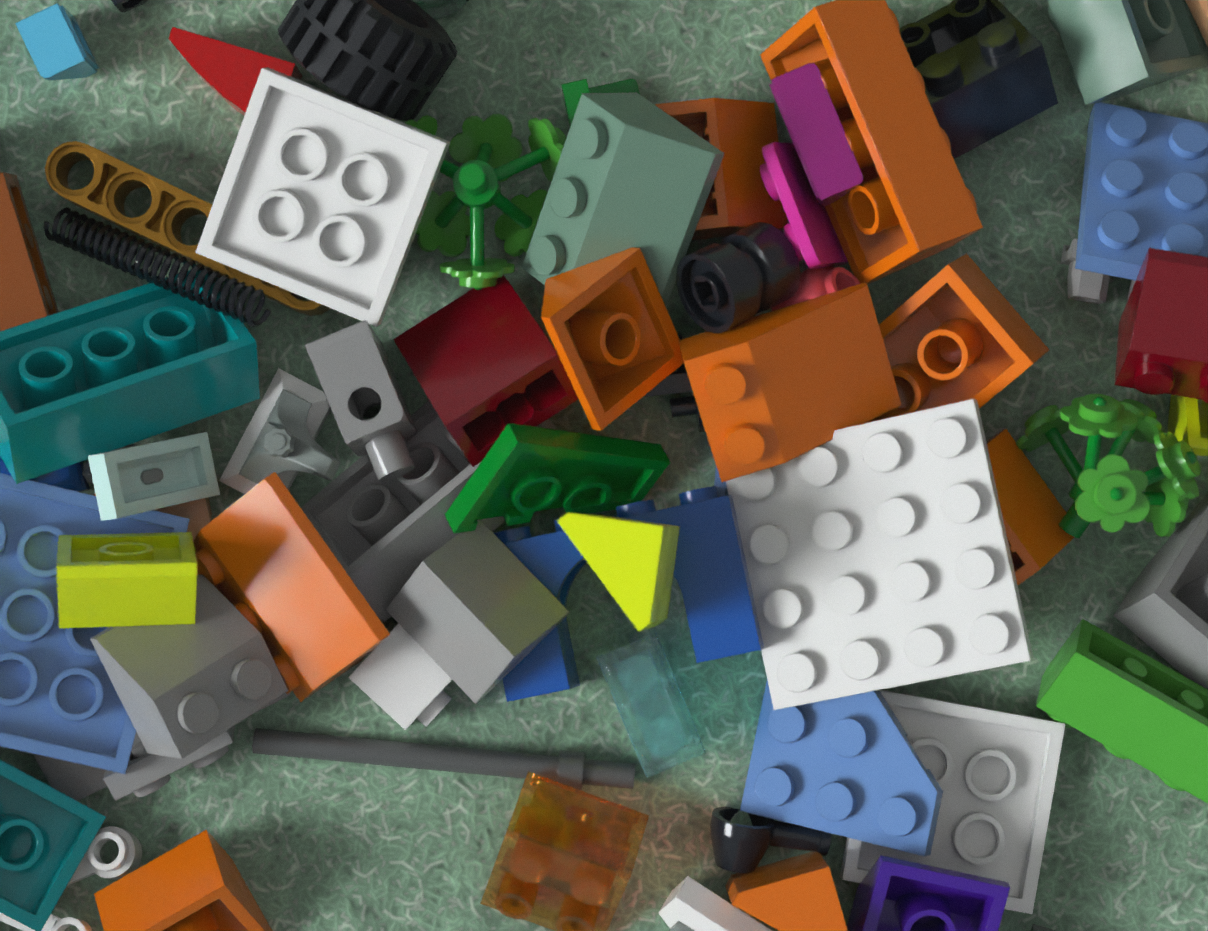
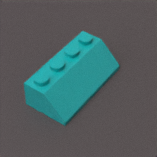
[0,270,260,484]

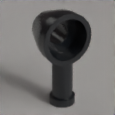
[710,807,831,873]

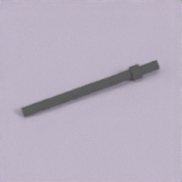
[252,728,635,791]

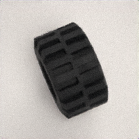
[278,0,457,121]

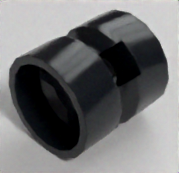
[676,222,801,334]

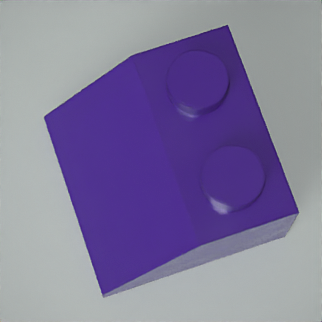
[847,855,1010,931]

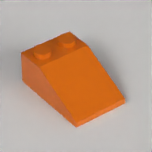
[866,253,1049,423]
[678,282,901,482]

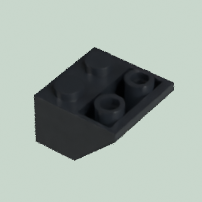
[900,0,1058,159]

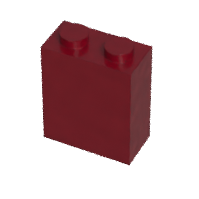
[393,274,579,467]

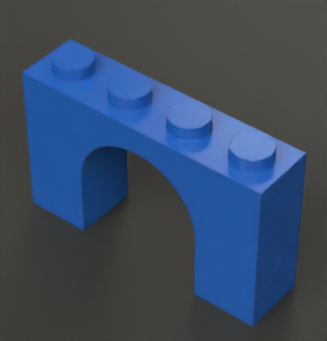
[494,486,764,702]

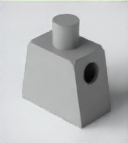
[305,320,417,482]

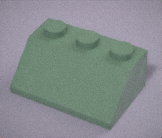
[1048,0,1208,105]
[522,92,725,307]

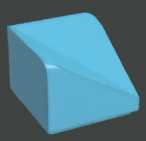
[15,3,99,80]

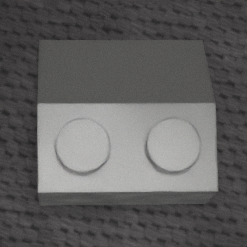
[90,575,288,759]

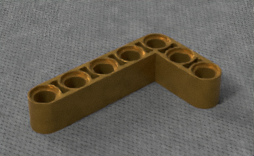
[45,141,331,316]

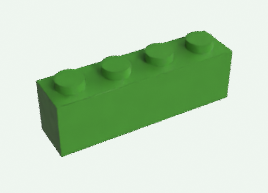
[1036,619,1208,803]

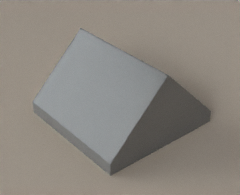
[386,520,570,704]

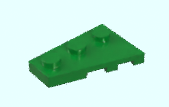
[445,423,671,534]

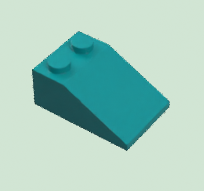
[0,759,106,931]

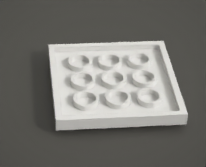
[726,399,1034,710]

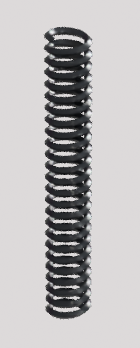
[44,207,271,327]

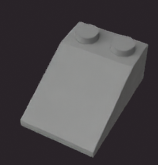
[1113,493,1208,689]

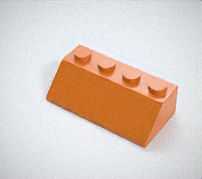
[760,0,983,285]

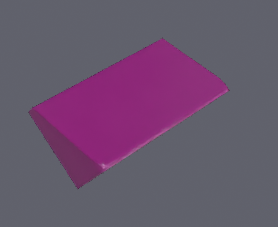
[769,63,863,207]

